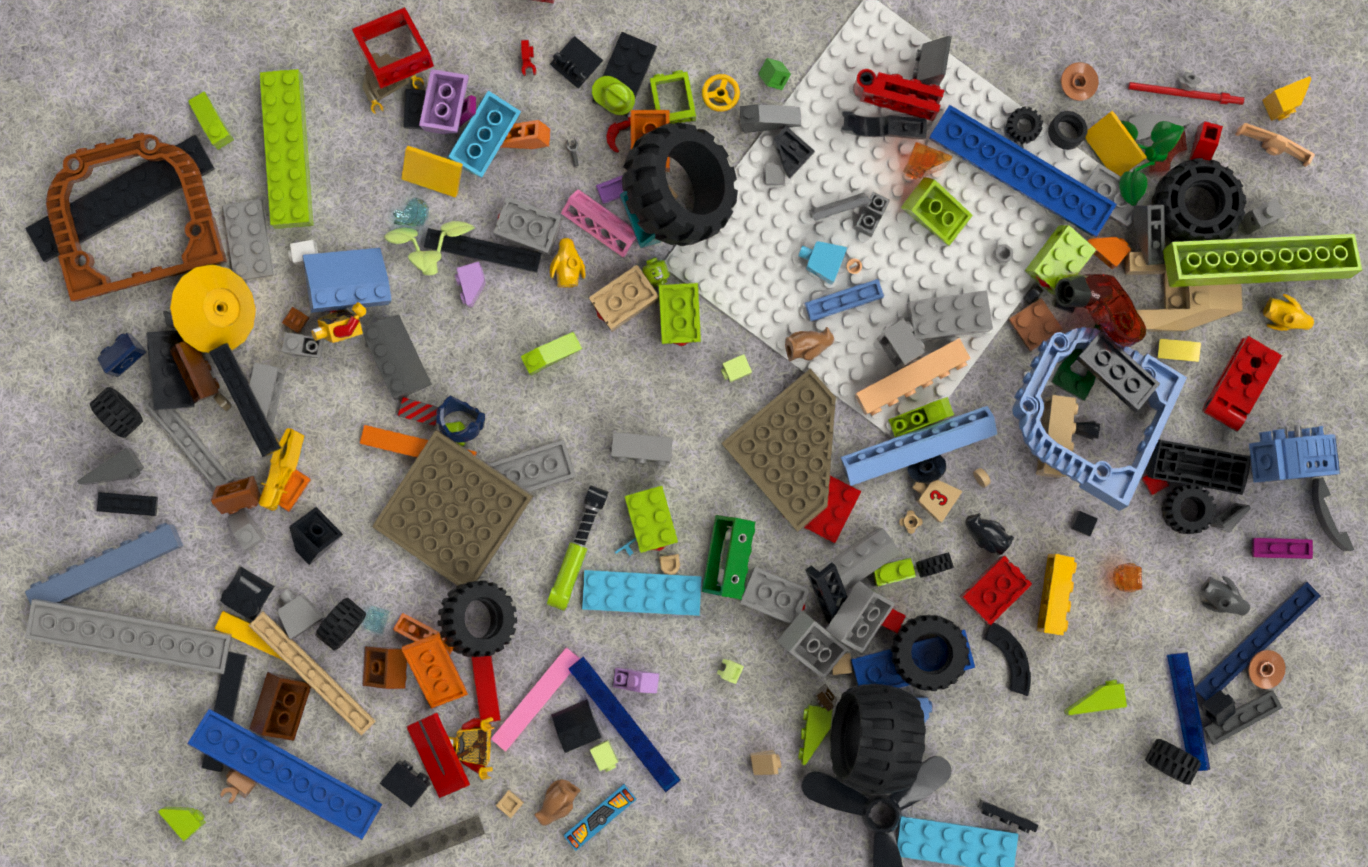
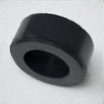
[1025,286,1044,304]

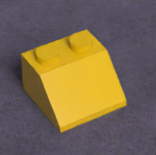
[1262,76,1312,121]

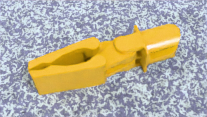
[258,428,304,511]

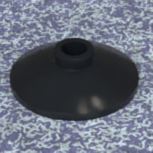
[907,455,947,483]

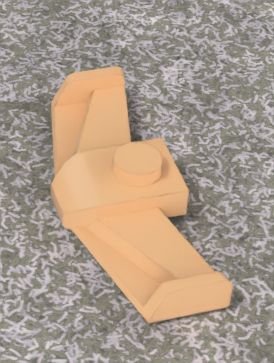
[1235,123,1315,167]

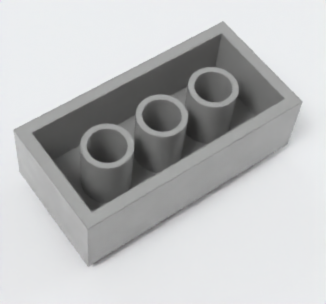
[907,290,993,341]

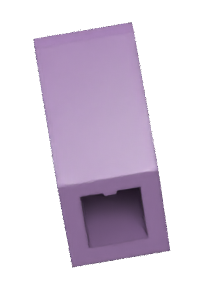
[455,262,486,308]
[613,668,659,693]

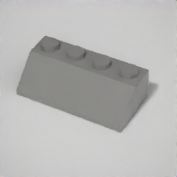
[817,527,900,593]

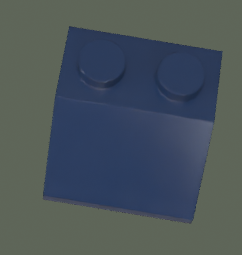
[97,333,147,377]

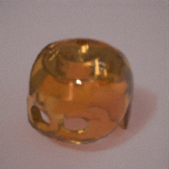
[1113,563,1142,592]

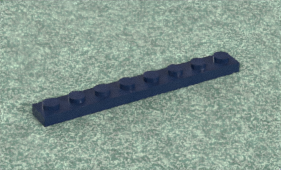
[1193,581,1321,701]

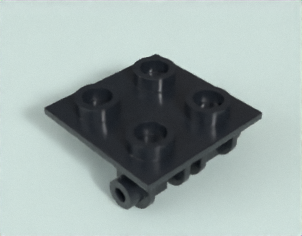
[549,36,603,89]

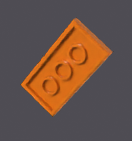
[402,633,468,709]

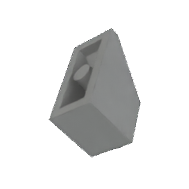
[228,508,265,550]

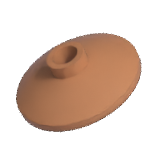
[1061,62,1099,101]
[1248,650,1286,689]

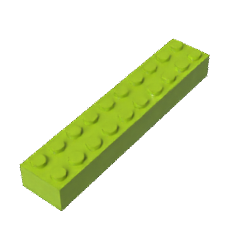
[1163,234,1362,287]

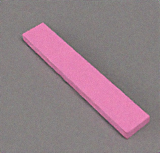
[491,647,582,752]

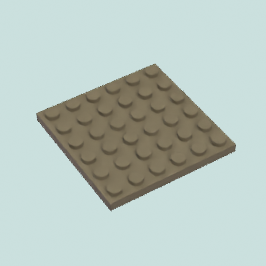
[372,430,534,586]

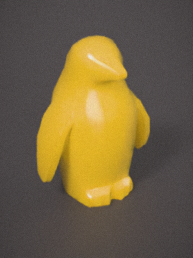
[549,238,586,288]
[1263,294,1314,331]

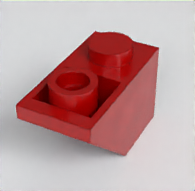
[1189,121,1223,160]

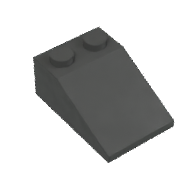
[912,36,952,86]

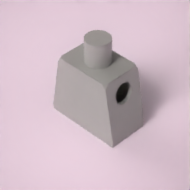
[1241,198,1285,235]
[277,589,325,639]

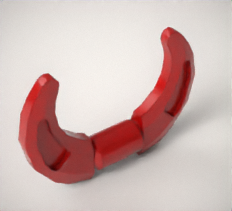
[606,117,631,153]

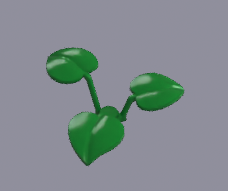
[1119,121,1184,206]

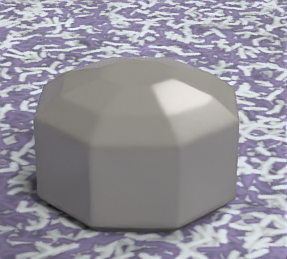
[993,244,1013,264]

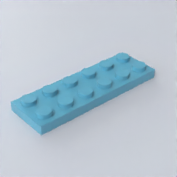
[582,570,702,616]
[897,816,1019,867]

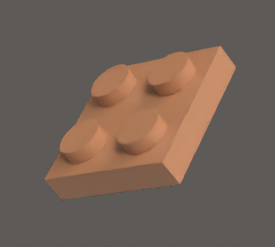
[1009,298,1063,351]

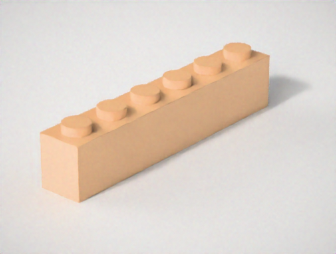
[855,338,971,416]

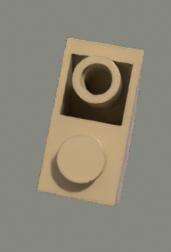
[750,750,781,775]

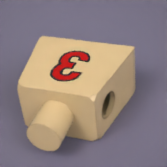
[912,480,962,523]

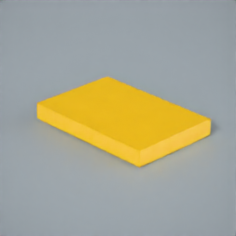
[1085,111,1147,177]
[401,146,463,198]

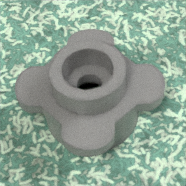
[1178,72,1201,91]

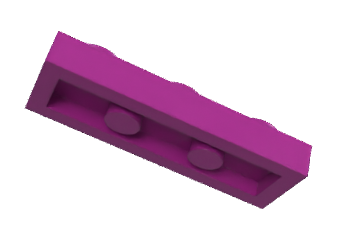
[1252,538,1313,559]

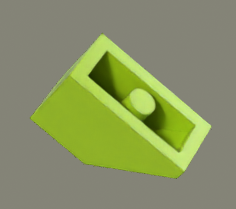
[157,806,206,842]

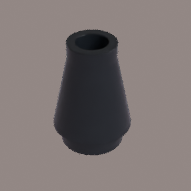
[1074,421,1100,440]

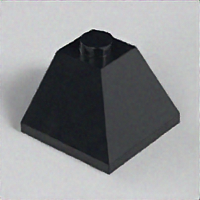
[289,507,343,565]

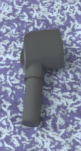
[566,138,579,167]

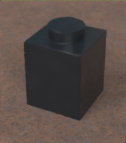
[1202,690,1236,727]

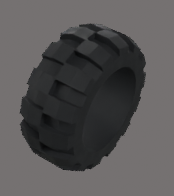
[622,122,738,246]

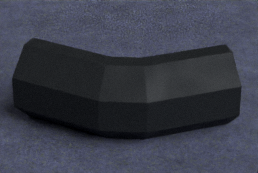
[1145,440,1251,495]

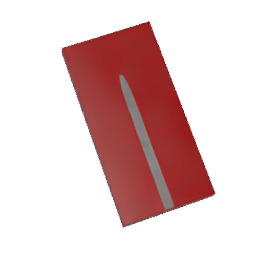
[406,712,470,798]

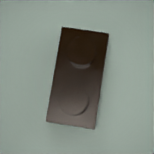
[816,684,837,712]

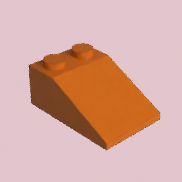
[631,110,670,172]

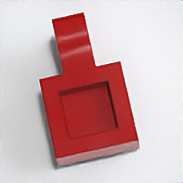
[521,40,537,76]

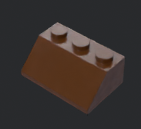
[170,342,220,404]
[249,672,311,741]

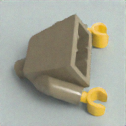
[362,53,424,114]

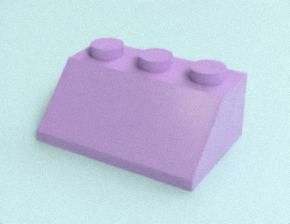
[419,69,469,134]

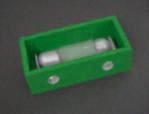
[701,515,756,600]

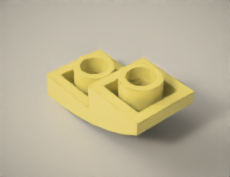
[1158,339,1201,362]

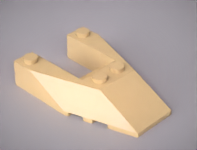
[1124,252,1242,332]

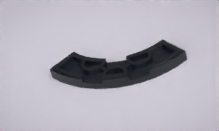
[984,623,1031,696]

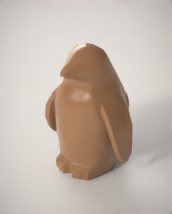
[785,327,834,361]
[534,779,581,826]

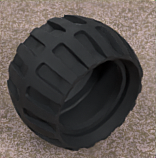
[830,684,926,794]

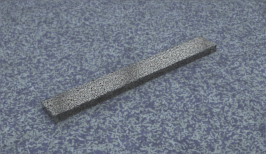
[346,815,485,867]

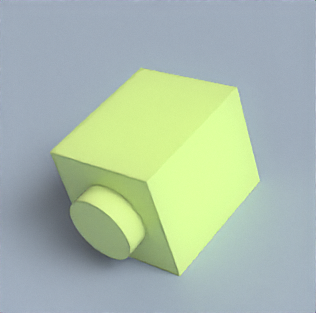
[721,354,752,383]
[590,739,619,772]

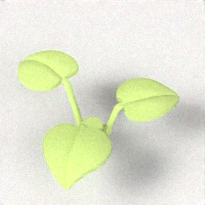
[384,221,475,275]

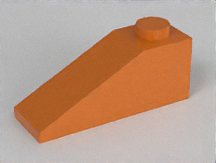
[500,120,550,149]
[393,613,454,654]

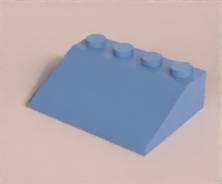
[302,248,392,313]

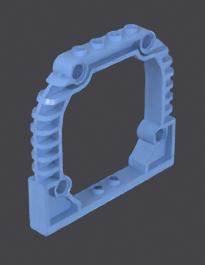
[1012,327,1187,511]

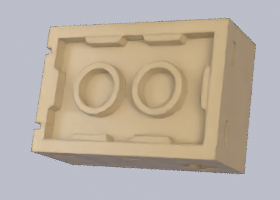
[589,265,659,332]

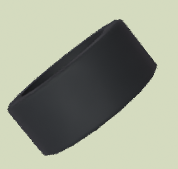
[1048,111,1088,150]

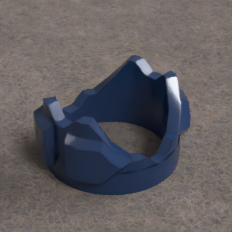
[436,395,485,442]

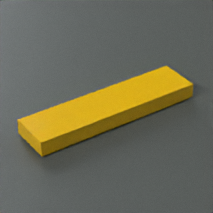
[214,611,284,661]

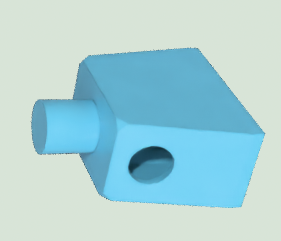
[798,241,847,285]

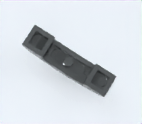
[1312,477,1354,551]

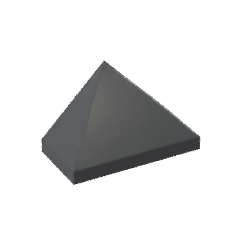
[1210,503,1251,533]

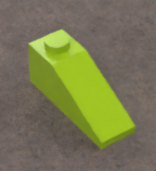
[188,91,234,150]
[520,332,582,376]
[1064,679,1127,715]

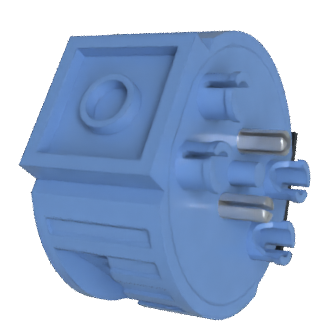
[1249,424,1340,483]

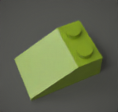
[901,177,973,246]

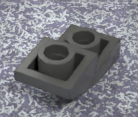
[854,192,890,237]

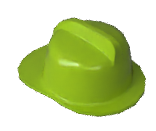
[592,76,635,115]

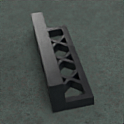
[805,562,848,624]

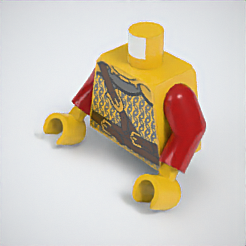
[311,302,366,343]
[449,717,494,780]

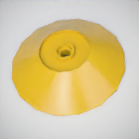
[170,265,256,353]

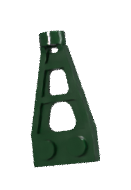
[1051,320,1111,401]

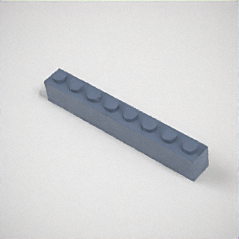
[25,523,183,605]

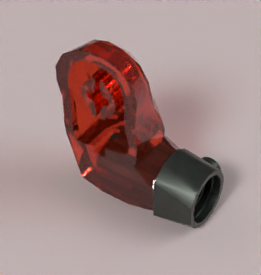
[1055,274,1146,347]

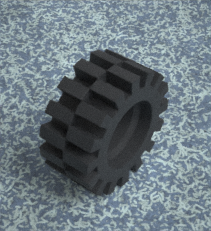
[1006,106,1043,144]
[916,552,954,578]

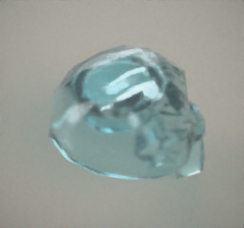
[393,197,429,227]

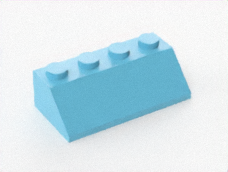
[447,91,521,178]

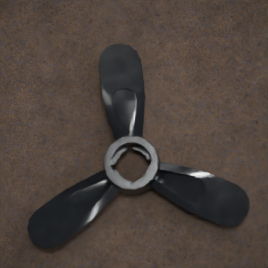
[801,756,952,867]

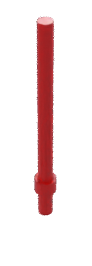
[1128,82,1245,105]

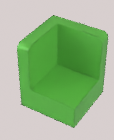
[759,58,791,90]

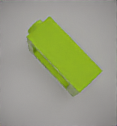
[650,70,696,124]

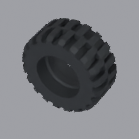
[437,580,518,657]
[891,615,969,691]

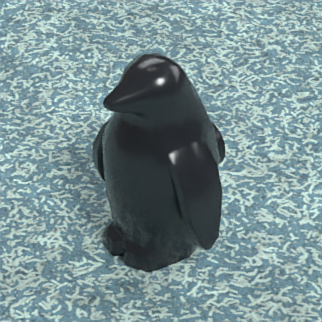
[965,513,1014,556]

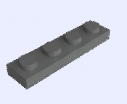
[1203,690,1283,745]

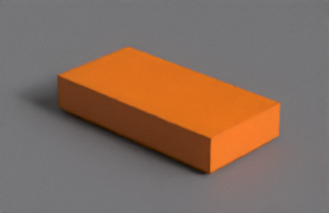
[278,469,311,512]

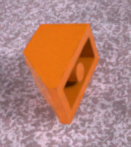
[1087,237,1131,269]

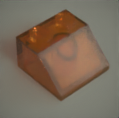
[903,142,953,179]

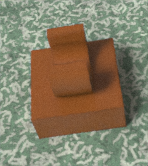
[282,307,310,334]

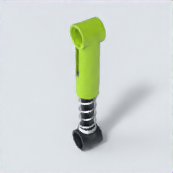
[546,485,609,611]

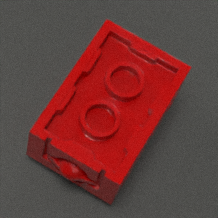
[959,556,1032,625]

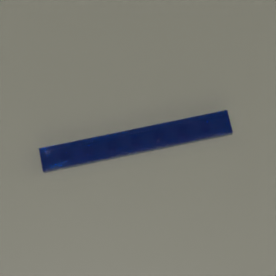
[568,656,681,793]

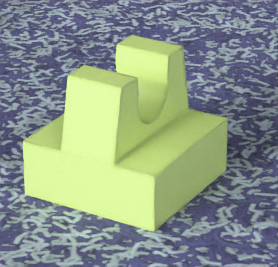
[717,659,744,684]

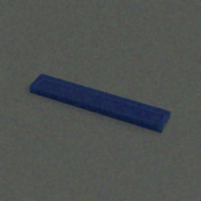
[1167,652,1211,771]

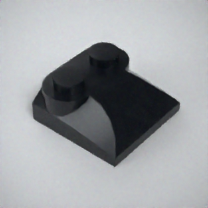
[220,567,275,620]

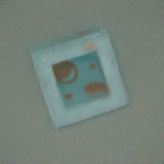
[364,606,390,634]

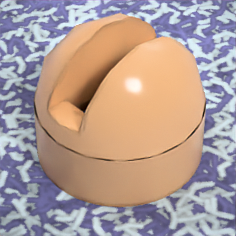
[846,258,862,274]

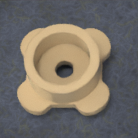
[899,510,923,534]

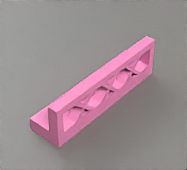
[561,189,637,258]

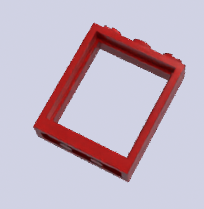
[352,7,434,89]

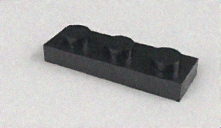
[978,799,1039,833]

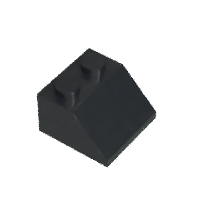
[551,699,602,753]
[379,760,431,808]

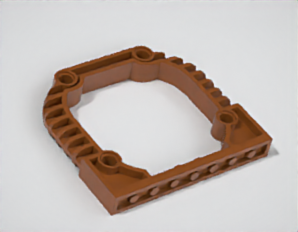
[46,133,227,302]

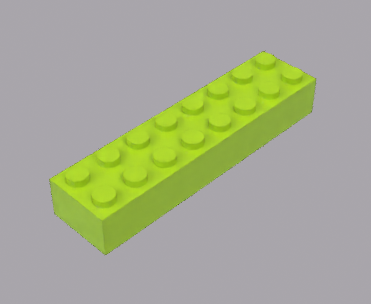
[260,69,314,229]

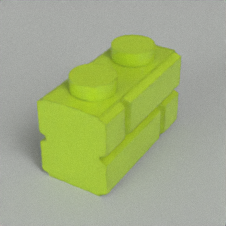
[872,558,916,587]

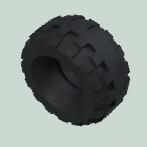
[1152,158,1247,243]

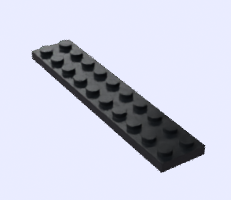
[25,135,215,263]

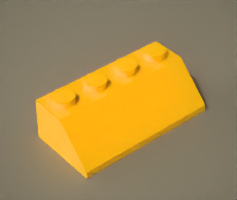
[1036,554,1077,636]

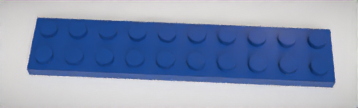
[929,105,1117,238]
[187,709,382,840]

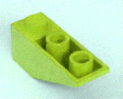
[888,397,954,438]
[798,704,833,765]

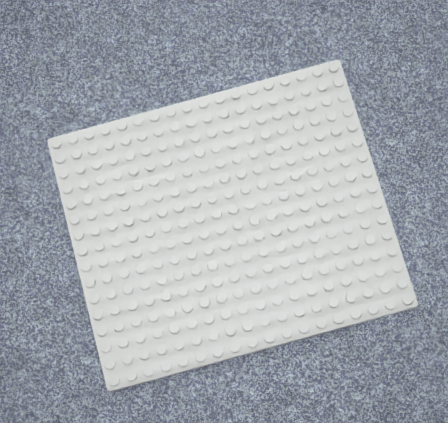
[665,0,1099,439]

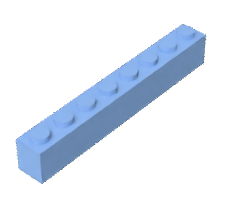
[841,406,997,486]

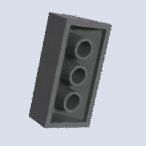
[362,315,432,401]

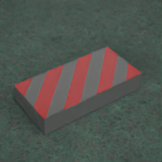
[398,397,438,426]

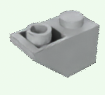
[282,332,325,358]

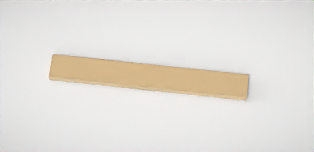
[249,611,376,736]

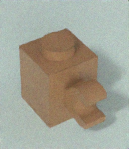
[220,769,257,804]

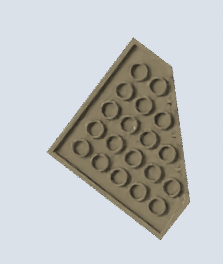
[721,369,836,533]

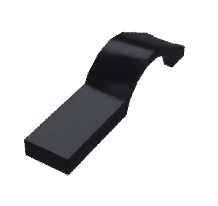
[841,111,927,140]

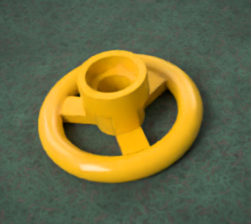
[702,74,740,112]

